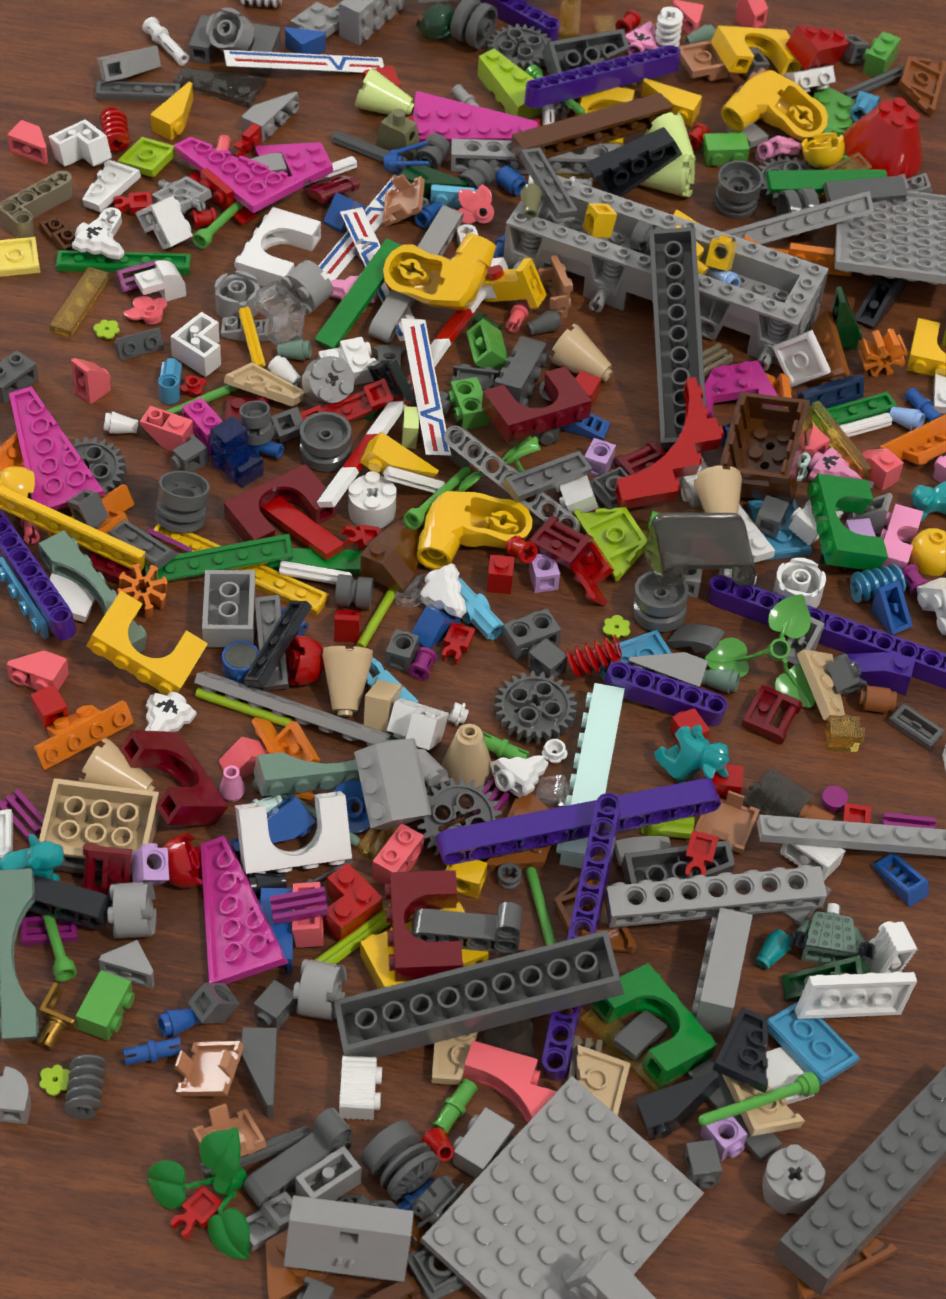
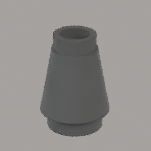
[527,310,561,336]

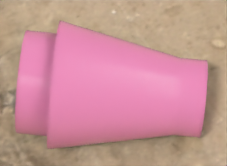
[219,765,245,802]

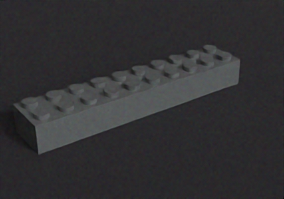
[649,227,706,453]
[334,930,624,1058]
[774,1066,946,1296]

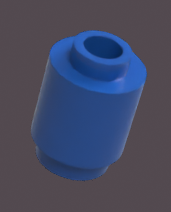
[496,166,527,196]

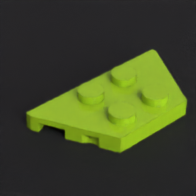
[573,507,648,581]

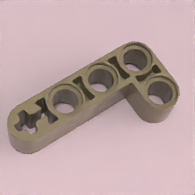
[0,171,74,238]

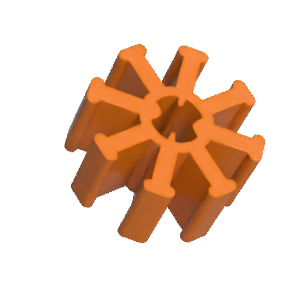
[858,329,908,377]
[117,563,167,618]

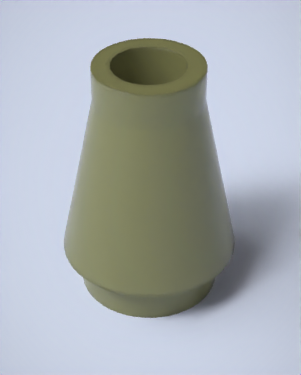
[520,184,542,218]

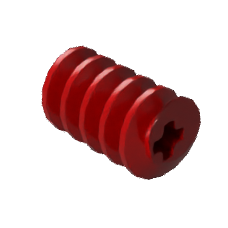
[100,107,130,152]
[567,634,622,678]

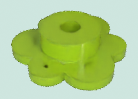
[93,320,120,339]
[603,615,630,639]
[39,1065,70,1096]

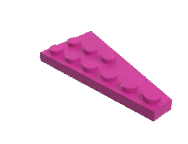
[413,91,538,144]
[174,137,304,213]
[9,386,106,511]
[200,836,288,984]

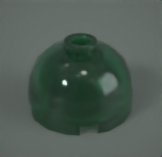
[416,1,455,41]

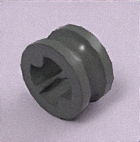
[497,863,522,890]

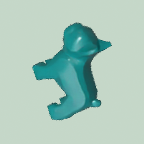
[911,481,946,522]
[654,725,730,784]
[0,834,64,881]

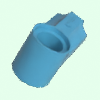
[850,91,880,122]
[158,358,182,405]

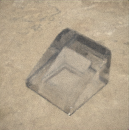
[536,775,571,806]

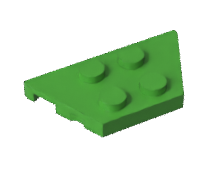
[814,86,855,133]

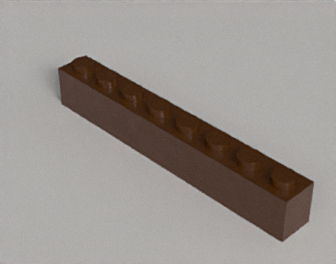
[511,93,673,166]

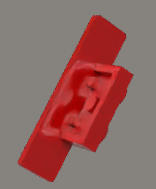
[189,168,257,225]
[554,530,615,606]

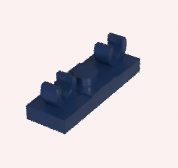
[797,374,864,412]

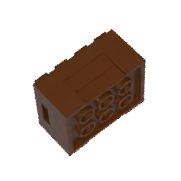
[719,392,813,505]

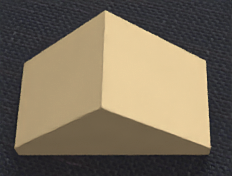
[364,680,403,733]

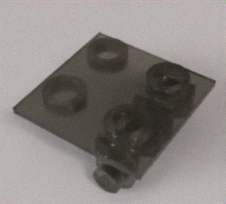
[743,768,814,817]

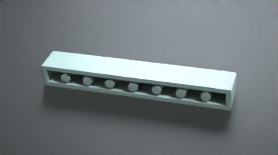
[556,683,625,868]

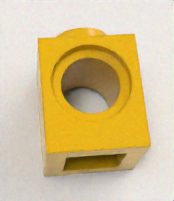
[582,203,617,239]
[705,235,738,271]
[446,860,487,899]

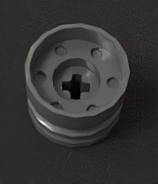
[714,161,763,219]
[155,471,210,533]
[361,1120,440,1200]

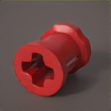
[615,10,641,35]
[688,123,710,150]
[192,207,216,230]
[506,535,538,563]

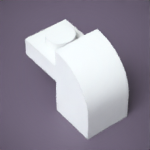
[135,260,186,301]

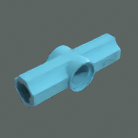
[458,578,503,641]

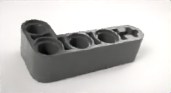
[411,902,522,954]
[242,1108,352,1210]

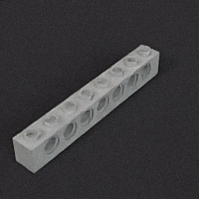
[451,139,620,176]
[604,865,827,928]

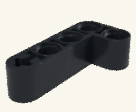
[28,874,113,929]

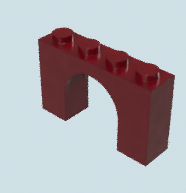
[482,366,592,443]
[224,464,337,542]
[119,730,229,825]
[385,870,463,982]

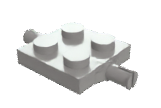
[290,2,339,38]
[151,176,212,214]

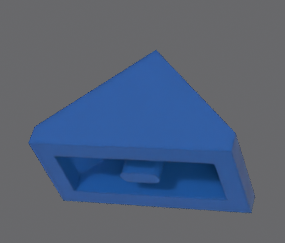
[285,27,326,54]
[323,193,366,232]
[871,580,913,635]
[411,606,460,649]

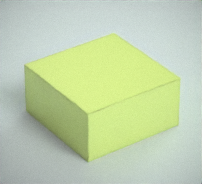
[402,406,419,449]

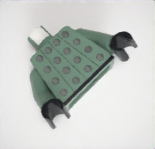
[789,903,875,964]

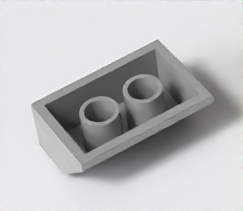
[354,738,432,830]

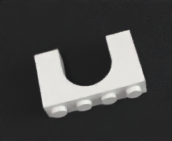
[234,207,321,293]
[235,791,352,876]

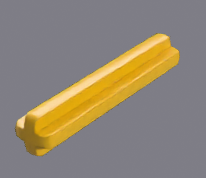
[238,307,266,368]

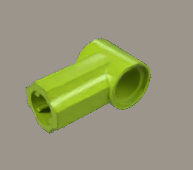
[641,816,695,839]

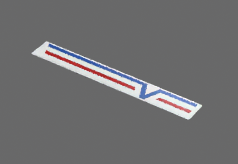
[224,50,384,72]
[319,174,398,281]
[340,207,415,341]
[401,318,451,456]

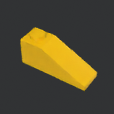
[641,78,702,126]
[150,82,193,141]
[360,432,439,478]

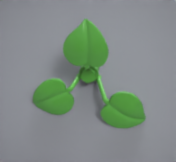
[455,435,541,492]
[705,594,815,708]

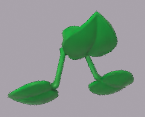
[147,1127,250,1260]

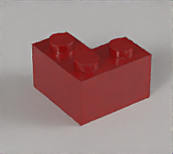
[324,863,383,942]

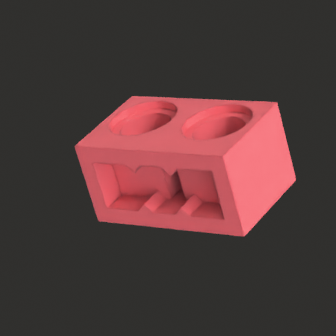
[372,823,424,885]
[292,882,324,948]

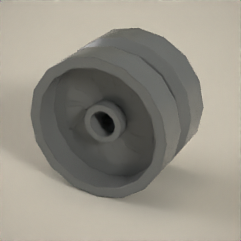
[450,0,498,49]
[776,187,819,238]
[300,412,352,472]
[633,570,689,632]

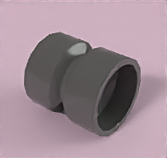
[414,133,450,170]
[458,160,496,189]
[629,220,662,255]
[239,401,273,445]
[335,574,374,610]

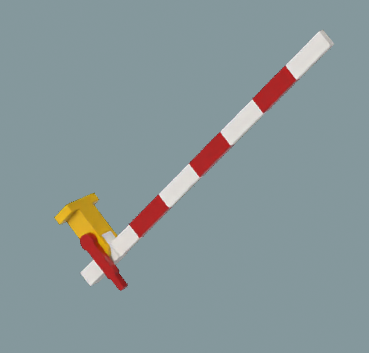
[317,257,547,507]

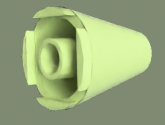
[355,69,414,117]
[644,112,696,163]
[640,154,695,197]

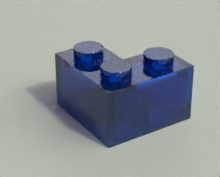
[210,416,264,488]

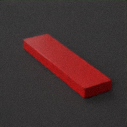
[262,496,345,561]

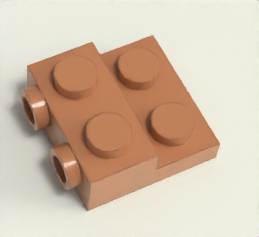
[678,40,729,81]

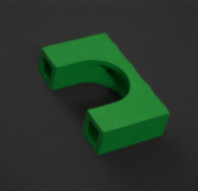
[807,473,888,570]
[591,963,717,1087]

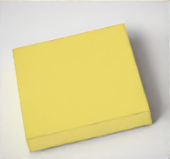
[0,237,40,277]

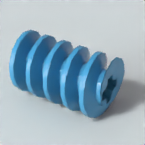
[850,564,906,603]

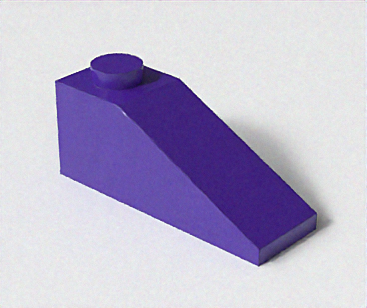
[838,652,916,695]

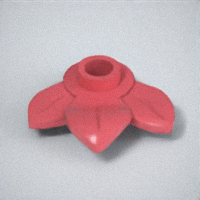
[457,184,495,224]
[123,296,167,324]

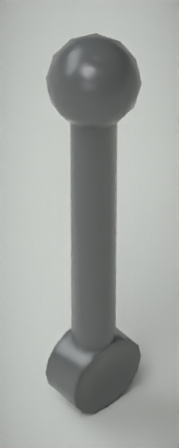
[305,859,353,883]

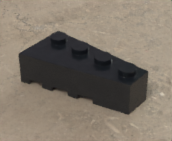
[585,127,682,197]

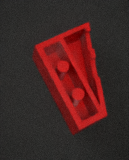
[785,25,850,70]

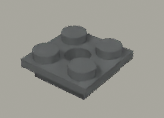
[589,467,629,509]
[407,1247,467,1299]

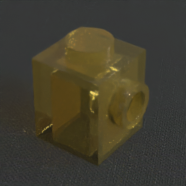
[825,715,865,752]

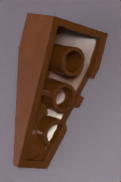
[360,516,425,593]

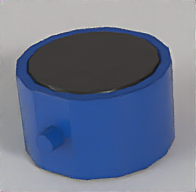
[222,641,259,684]

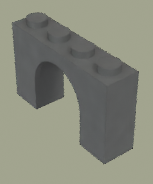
[189,15,281,74]

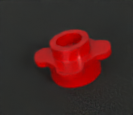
[180,375,207,397]

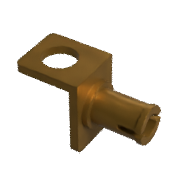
[36,982,78,1050]

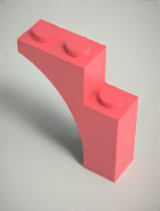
[463,1041,557,1124]

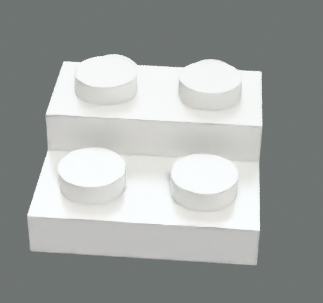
[782,66,835,92]
[318,337,376,385]

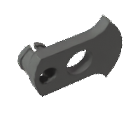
[372,345,406,368]

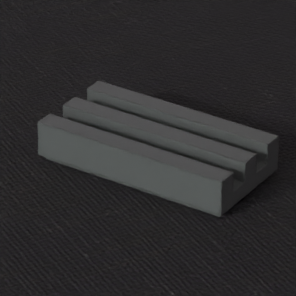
[888,703,945,751]

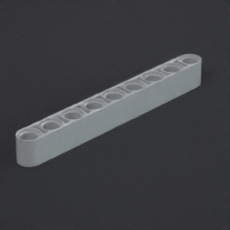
[368,205,464,344]

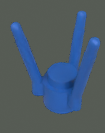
[384,141,430,174]

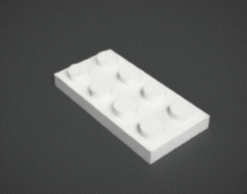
[795,972,917,1019]

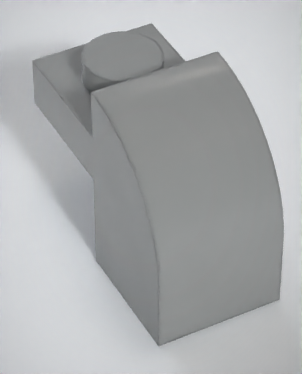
[0,1066,31,1124]

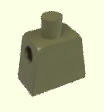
[376,109,420,161]

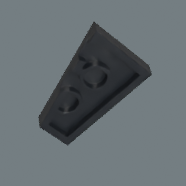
[367,360,415,403]
[712,1007,768,1093]

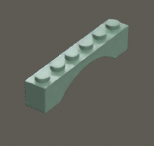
[39,530,147,653]
[253,739,404,796]
[0,868,39,1043]

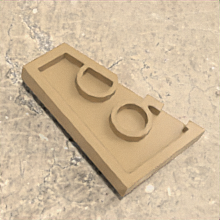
[224,362,306,406]
[796,649,845,722]
[575,1044,630,1116]
[722,1074,805,1136]

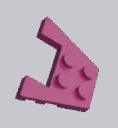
[255,142,333,183]
[705,360,781,418]

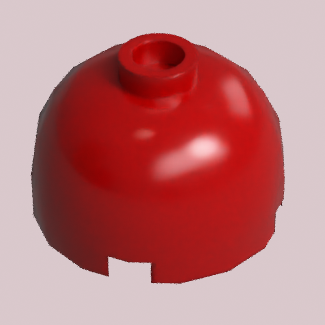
[285,635,325,686]
[163,833,203,889]

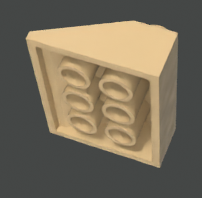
[39,778,160,865]

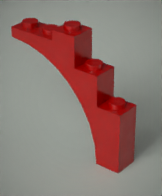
[614,377,724,509]

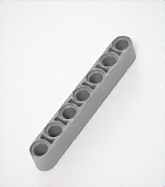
[444,426,580,536]

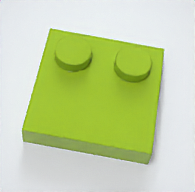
[118,137,177,177]

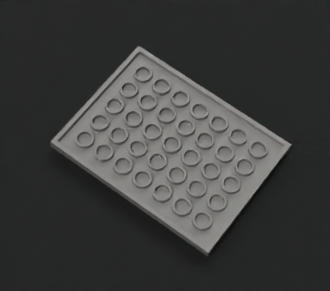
[835,190,946,285]
[420,1076,704,1299]

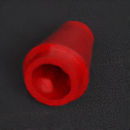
[422,1128,454,1161]

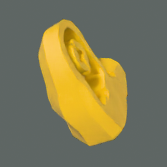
[721,70,828,141]
[383,233,496,311]
[417,491,532,570]

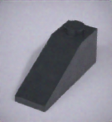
[855,275,908,329]
[636,1071,719,1140]

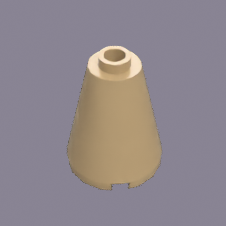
[548,324,613,382]
[694,466,742,535]
[322,646,373,717]
[441,724,492,789]
[79,738,156,791]

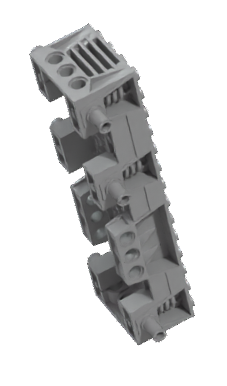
[504,175,829,371]

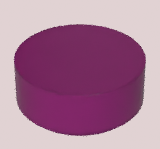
[821,786,848,812]

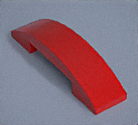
[300,378,394,423]

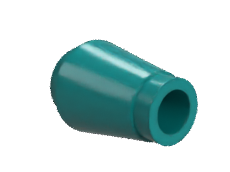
[755,929,791,970]

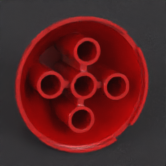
[843,97,923,179]

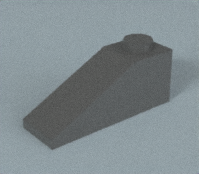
[236,1028,277,1118]

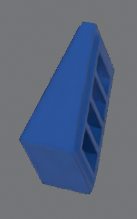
[560,413,610,441]
[873,852,929,907]

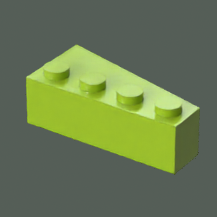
[478,49,543,119]

